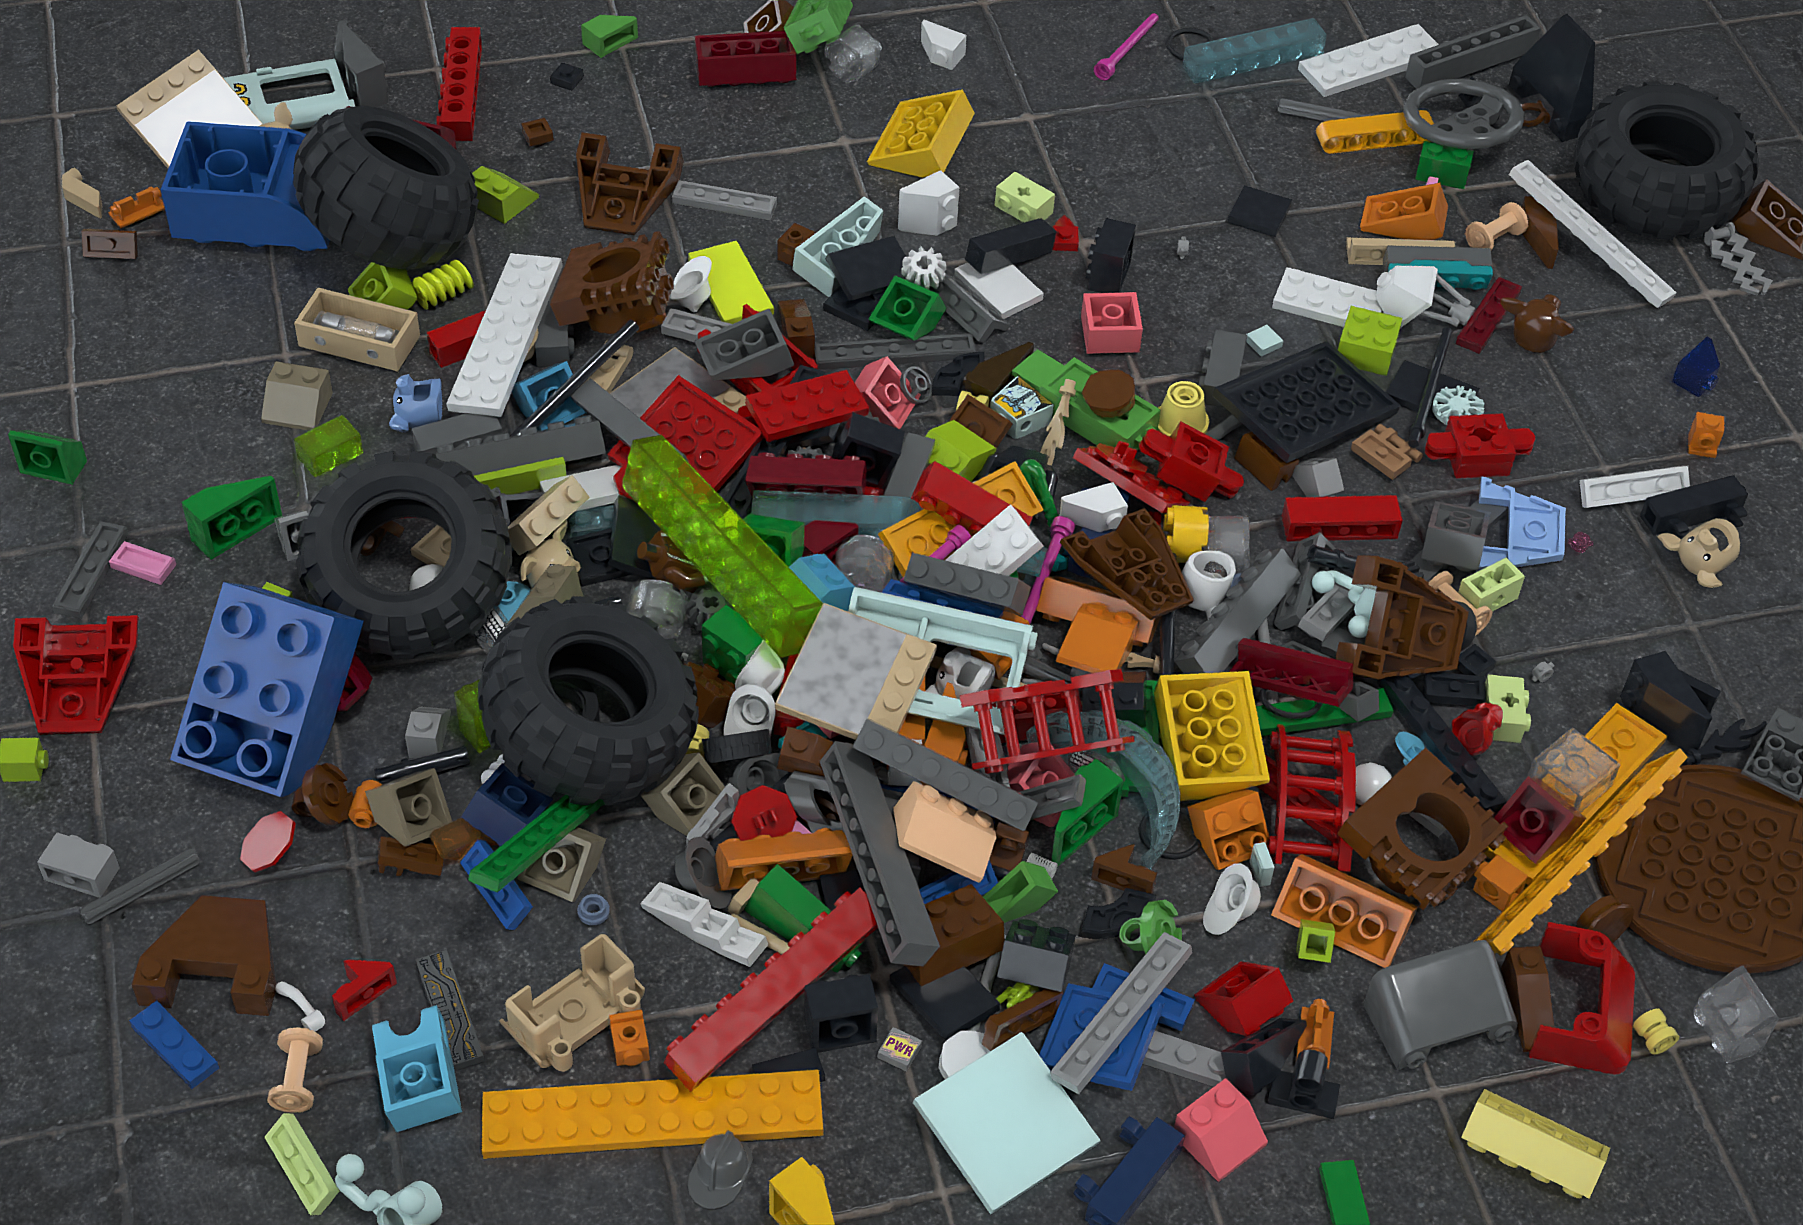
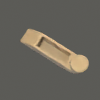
[62,168,102,219]

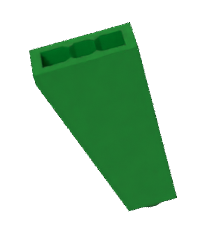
[744,864,864,973]

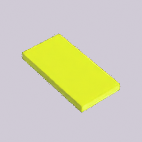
[688,241,774,324]

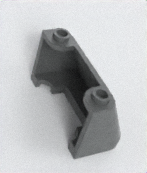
[1363,940,1518,1070]

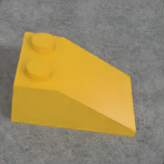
[769,1157,835,1225]

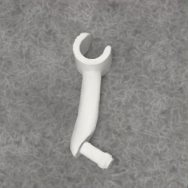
[275,982,325,1032]

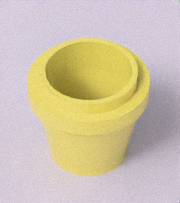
[1157,381,1209,437]

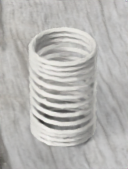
[1027,853,1058,879]

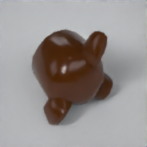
[1501,294,1574,353]

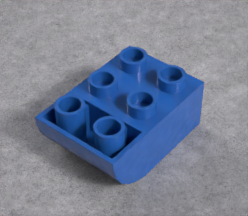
[161,121,330,251]
[170,582,364,797]

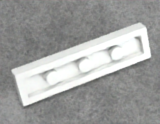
[1580,466,1690,508]

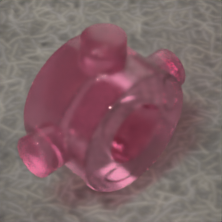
[1568,532,1593,553]

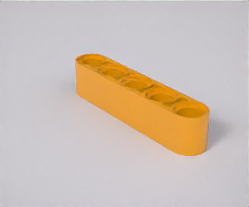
[1316,110,1434,154]

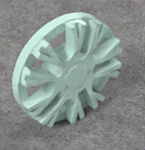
[1432,386,1484,425]

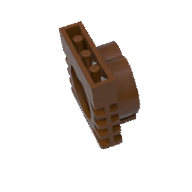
[550,231,674,334]
[1338,747,1509,911]

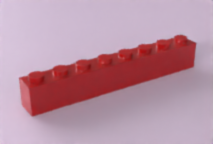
[664,888,878,1092]

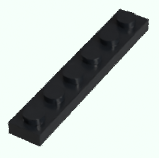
[1379,675,1507,812]

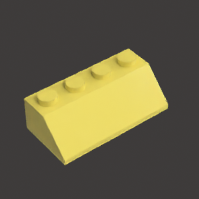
[1461,1089,1610,1198]

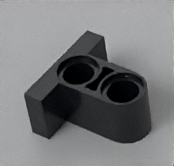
[1268,1049,1340,1119]

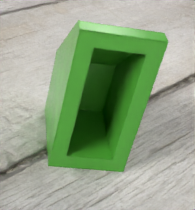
[581,15,638,58]
[983,861,1058,923]

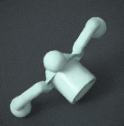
[1312,570,1376,638]
[335,1154,442,1225]

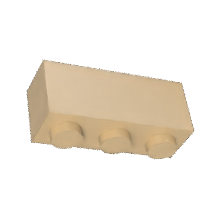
[508,475,590,555]

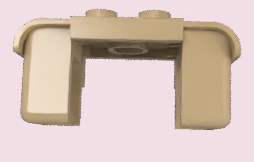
[499,934,645,1071]

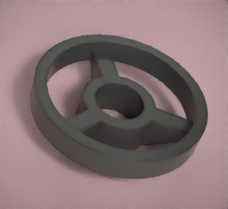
[900,366,932,404]

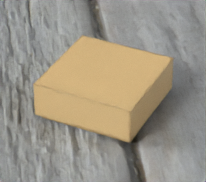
[728,878,759,915]

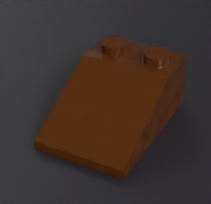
[1732,179,1803,260]

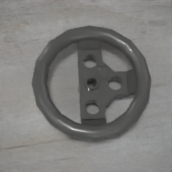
[1402,78,1525,149]

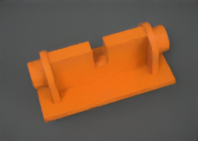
[108,186,165,228]
[1296,999,1334,1070]

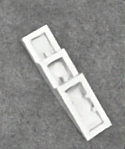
[641,882,768,967]

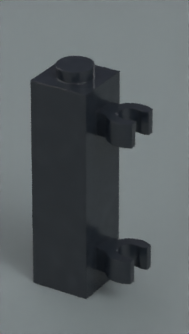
[1640,475,1748,539]

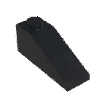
[1221,1018,1307,1095]

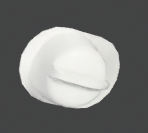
[670,256,712,312]
[735,633,785,695]
[724,684,776,736]
[1203,863,1261,935]

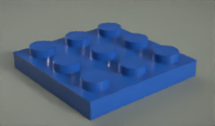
[1039,983,1162,1091]

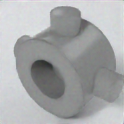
[1177,236,1189,259]
[1532,662,1554,682]

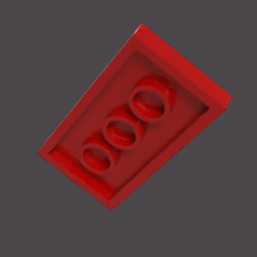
[745,370,870,442]
[1073,446,1190,513]

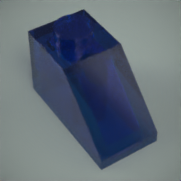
[1672,336,1720,397]

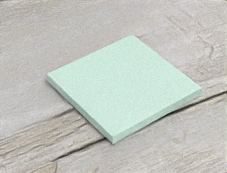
[913,1032,1101,1214]

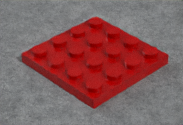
[607,375,764,509]

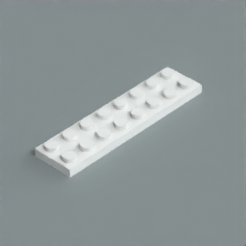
[446,253,563,417]

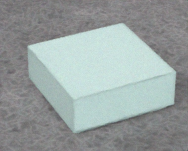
[1246,325,1283,357]
[1250,842,1274,887]

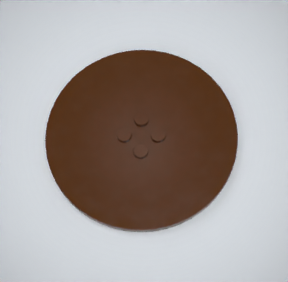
[1595,764,1803,973]

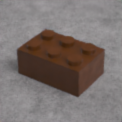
[903,884,1005,987]

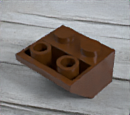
[684,662,737,728]

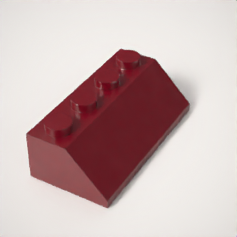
[694,31,796,87]
[746,452,867,501]

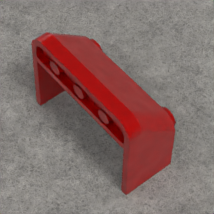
[1529,922,1635,1075]

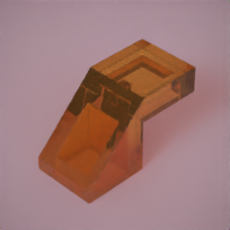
[429,818,498,860]

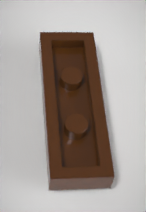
[982,989,1063,1051]

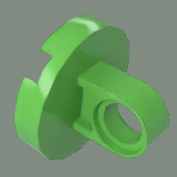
[1120,900,1182,955]

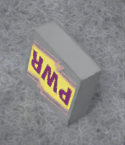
[877,1027,922,1072]

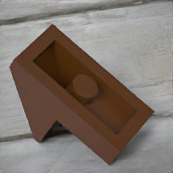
[989,822,1029,871]
[1091,844,1157,894]

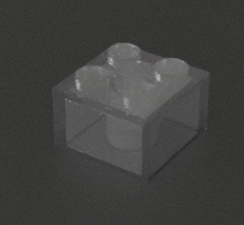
[1527,727,1621,813]

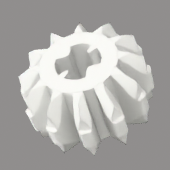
[902,246,946,290]

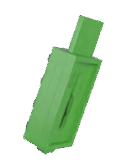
[784,0,853,54]
[1012,349,1161,450]

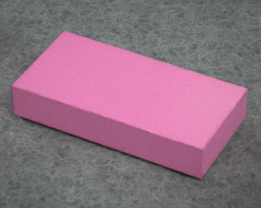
[109,541,176,585]

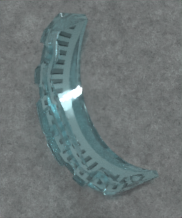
[1026,710,1180,870]

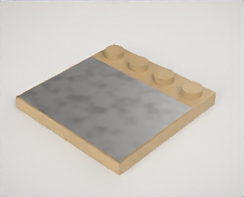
[117,50,262,168]
[609,347,746,418]
[775,603,937,740]

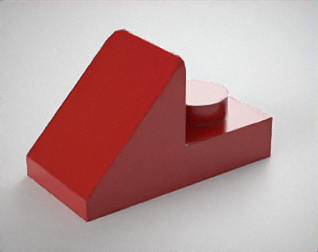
[332,960,397,1021]

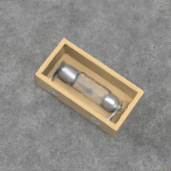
[294,288,420,371]

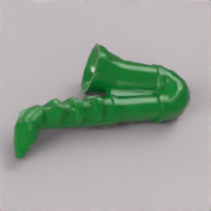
[1020,459,1058,527]

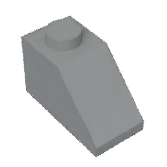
[1292,458,1344,497]
[274,510,308,561]
[405,706,451,759]

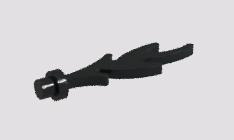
[1681,719,1767,766]

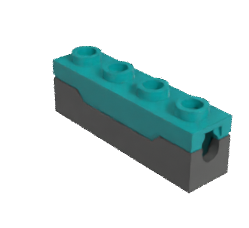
[1383,245,1493,290]

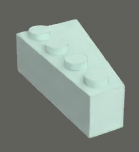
[792,197,883,297]

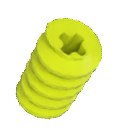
[413,260,474,310]

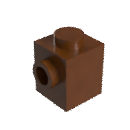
[777,223,816,266]

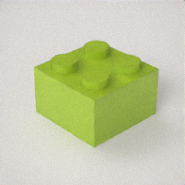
[1338,306,1403,376]

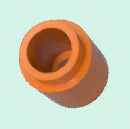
[349,780,382,828]

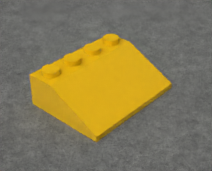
[867,89,975,177]
[1154,671,1270,801]

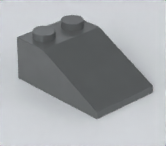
[695,309,794,380]
[1421,501,1491,572]

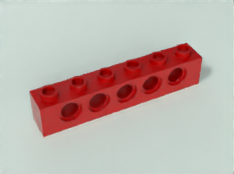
[437,27,482,141]

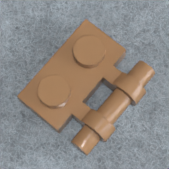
[1351,424,1423,480]

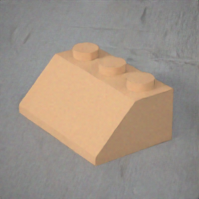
[893,781,996,883]

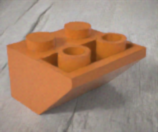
[1188,789,1269,870]

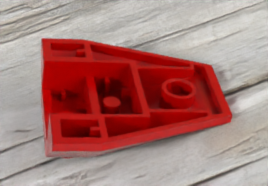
[13,615,139,735]

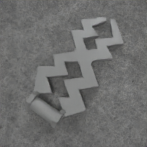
[1704,222,1773,295]

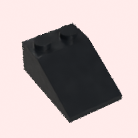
[1620,651,1712,751]

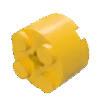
[1163,505,1209,563]

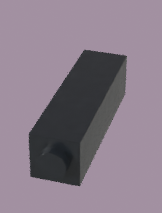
[965,218,1057,274]

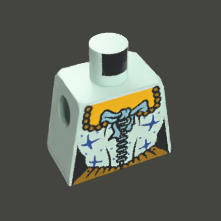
[990,376,1053,439]

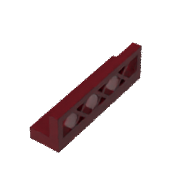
[1229,638,1353,707]

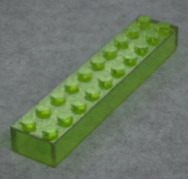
[622,435,823,658]

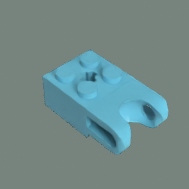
[372,1005,462,1132]

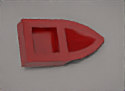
[1052,215,1079,251]

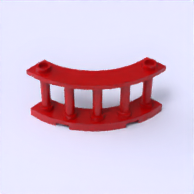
[960,669,1135,774]
[1268,724,1356,872]

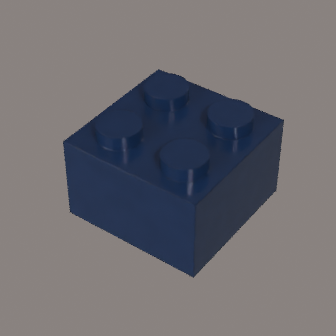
[461,763,554,846]

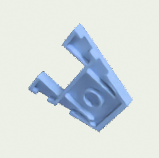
[1476,477,1566,572]

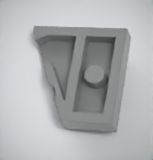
[686,783,739,846]

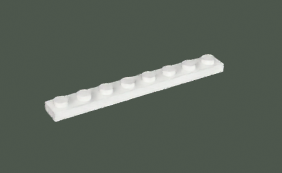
[1509,160,1677,308]

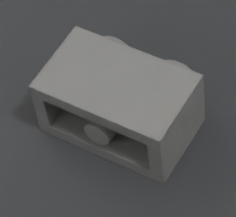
[37,833,120,898]

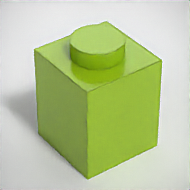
[0,738,49,782]
[1296,919,1335,963]

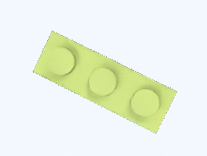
[265,1113,339,1215]

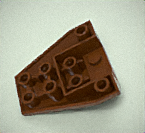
[1060,508,1194,620]

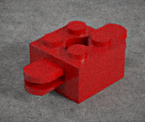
[1425,413,1535,479]
[1139,421,1244,502]

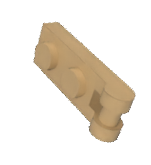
[580,340,633,393]

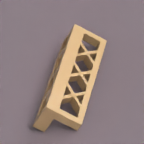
[1346,237,1455,265]

